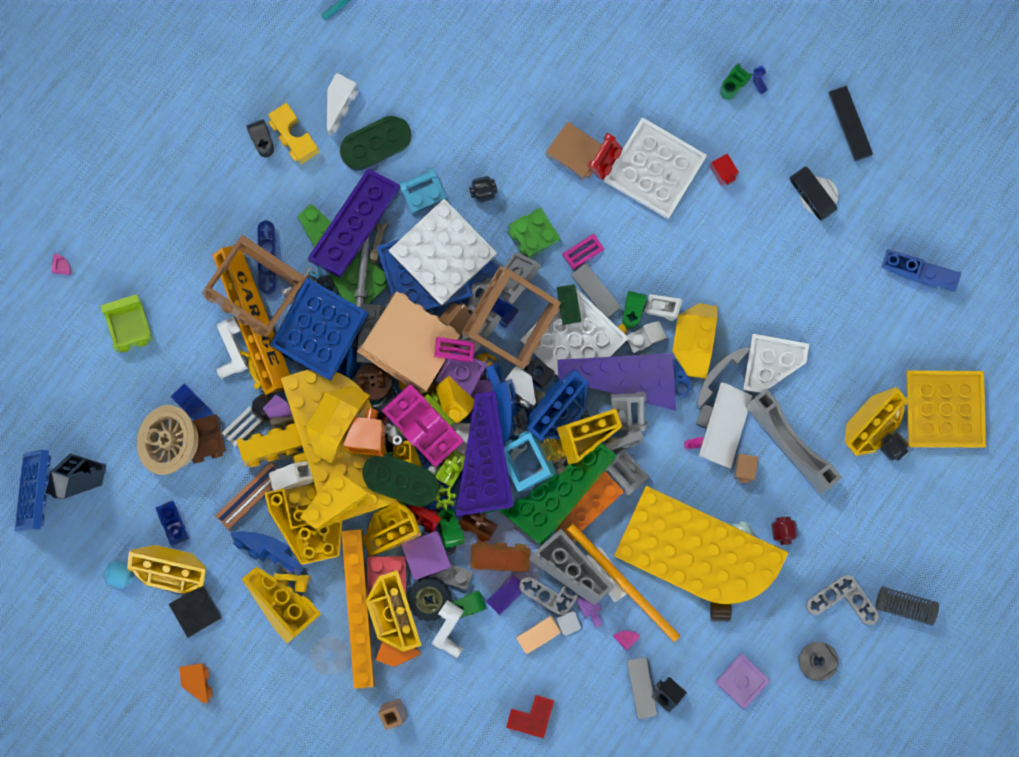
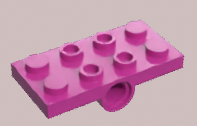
[382,383,464,467]

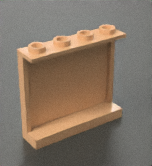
[357,292,460,394]

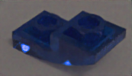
[156,500,189,546]

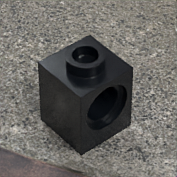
[524,358,555,390]
[651,677,687,712]

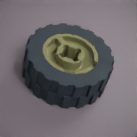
[407,576,451,621]

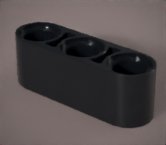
[789,166,837,221]

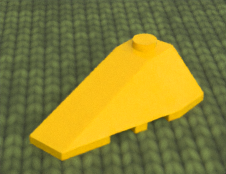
[241,566,321,643]

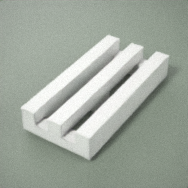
[222,406,263,447]

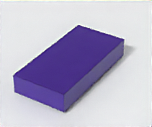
[486,574,527,615]

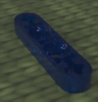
[257,220,277,295]

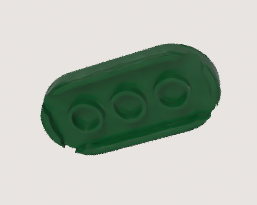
[340,116,411,170]
[362,454,439,507]

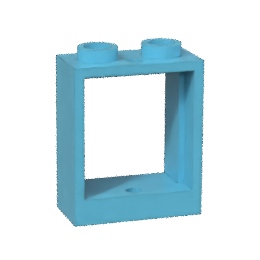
[503,431,557,492]

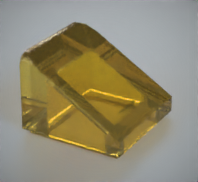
[541,438,566,462]

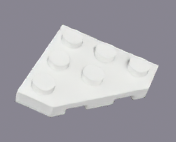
[743,334,809,394]

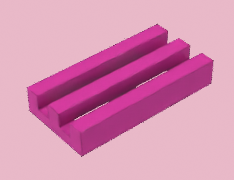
[562,234,604,270]
[434,337,475,363]

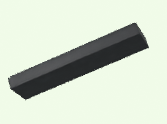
[828,86,873,162]

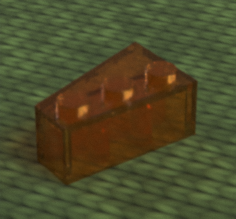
[470,542,530,573]

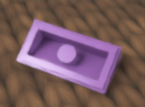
[263,395,295,428]

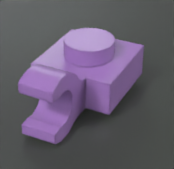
[577,597,602,628]

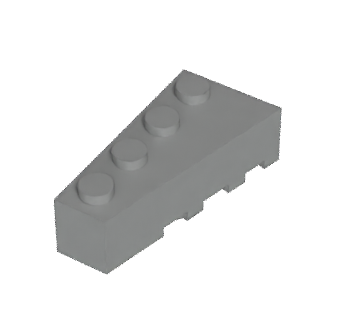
[528,529,614,605]

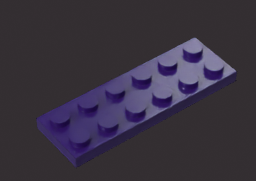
[308,168,400,278]

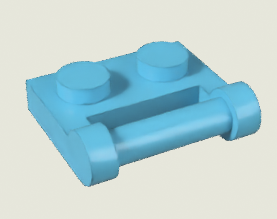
[399,168,447,215]

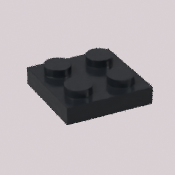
[168,585,222,638]

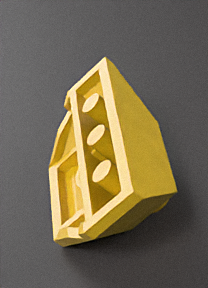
[672,303,718,379]
[306,386,370,464]
[844,387,908,456]
[363,501,422,557]
[127,545,206,594]
[366,570,422,652]

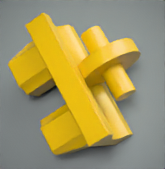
[273,567,311,592]

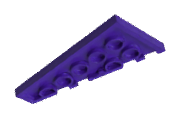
[455,391,513,516]

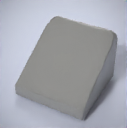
[696,404,713,427]
[556,611,581,636]

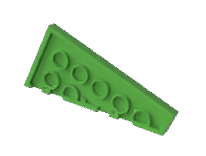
[298,204,388,305]

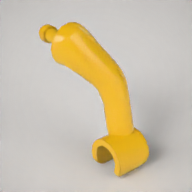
[240,351,264,391]

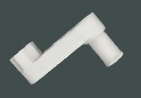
[216,316,248,379]
[432,600,464,659]

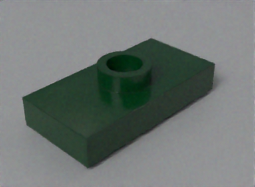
[556,284,581,325]

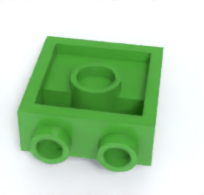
[507,207,561,258]

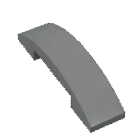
[696,347,750,409]

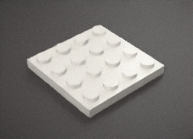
[603,117,707,220]
[388,199,497,306]
[520,288,629,376]

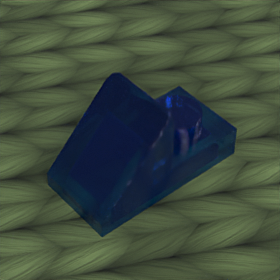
[489,298,519,328]

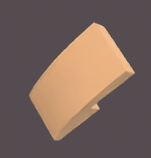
[516,615,562,654]

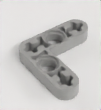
[806,575,879,625]
[519,577,579,616]

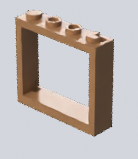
[202,234,306,337]
[462,266,561,369]

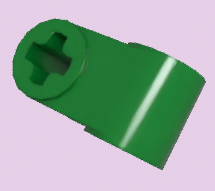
[720,63,753,100]
[622,291,647,329]
[438,509,465,549]
[452,590,487,619]

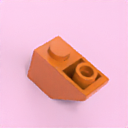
[376,641,421,667]
[179,663,213,703]

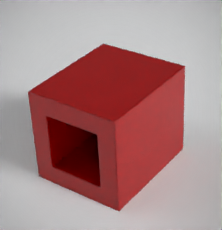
[710,153,739,186]

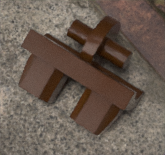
[459,512,498,542]

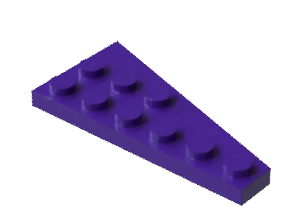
[557,353,676,411]

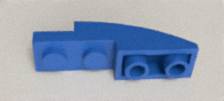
[881,249,961,292]
[486,362,517,443]
[230,531,303,576]

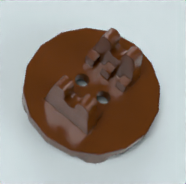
[354,363,392,401]

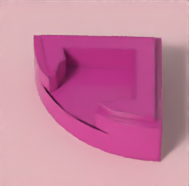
[51,254,72,275]
[684,437,704,450]
[613,631,640,650]

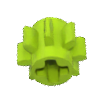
[433,485,456,511]

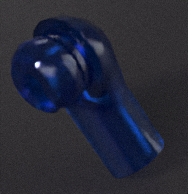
[753,65,768,94]

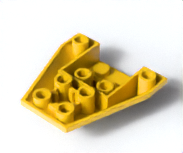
[264,484,343,565]

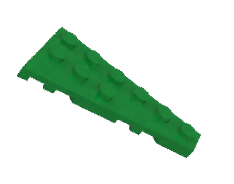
[501,443,617,546]

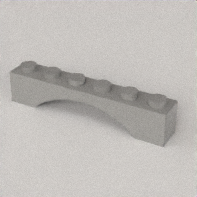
[746,388,842,495]

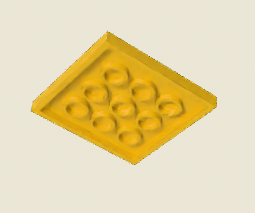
[906,370,986,448]

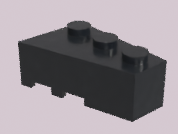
[45,453,106,499]

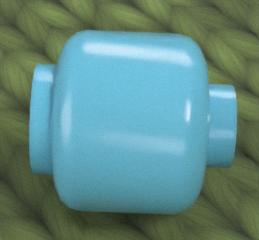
[103,561,134,589]

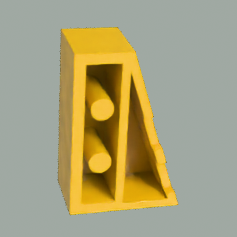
[557,409,622,465]
[300,470,370,531]

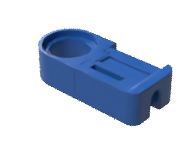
[673,359,691,397]

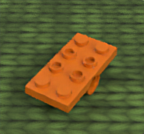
[555,471,624,540]

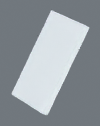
[699,383,752,468]

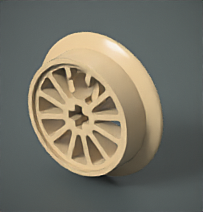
[137,405,199,475]

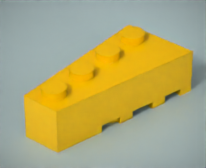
[236,423,303,468]

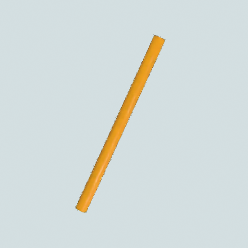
[566,523,680,642]

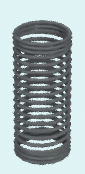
[875,586,939,626]

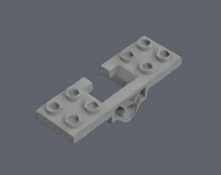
[453,252,541,354]

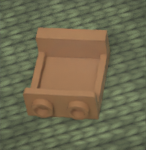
[546,122,602,181]

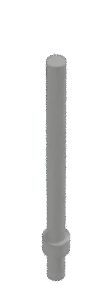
[355,235,370,308]

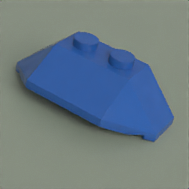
[526,370,588,441]

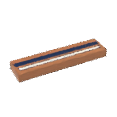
[215,462,278,530]

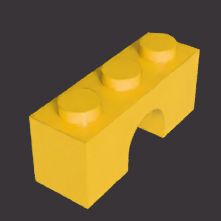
[268,102,320,165]

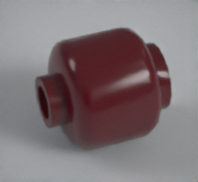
[771,517,798,545]

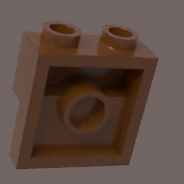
[191,414,227,464]

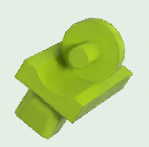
[435,449,465,488]

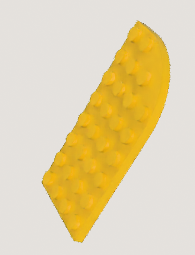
[281,370,398,526]
[614,486,789,604]

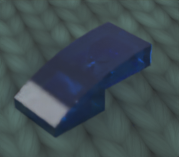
[171,383,213,420]

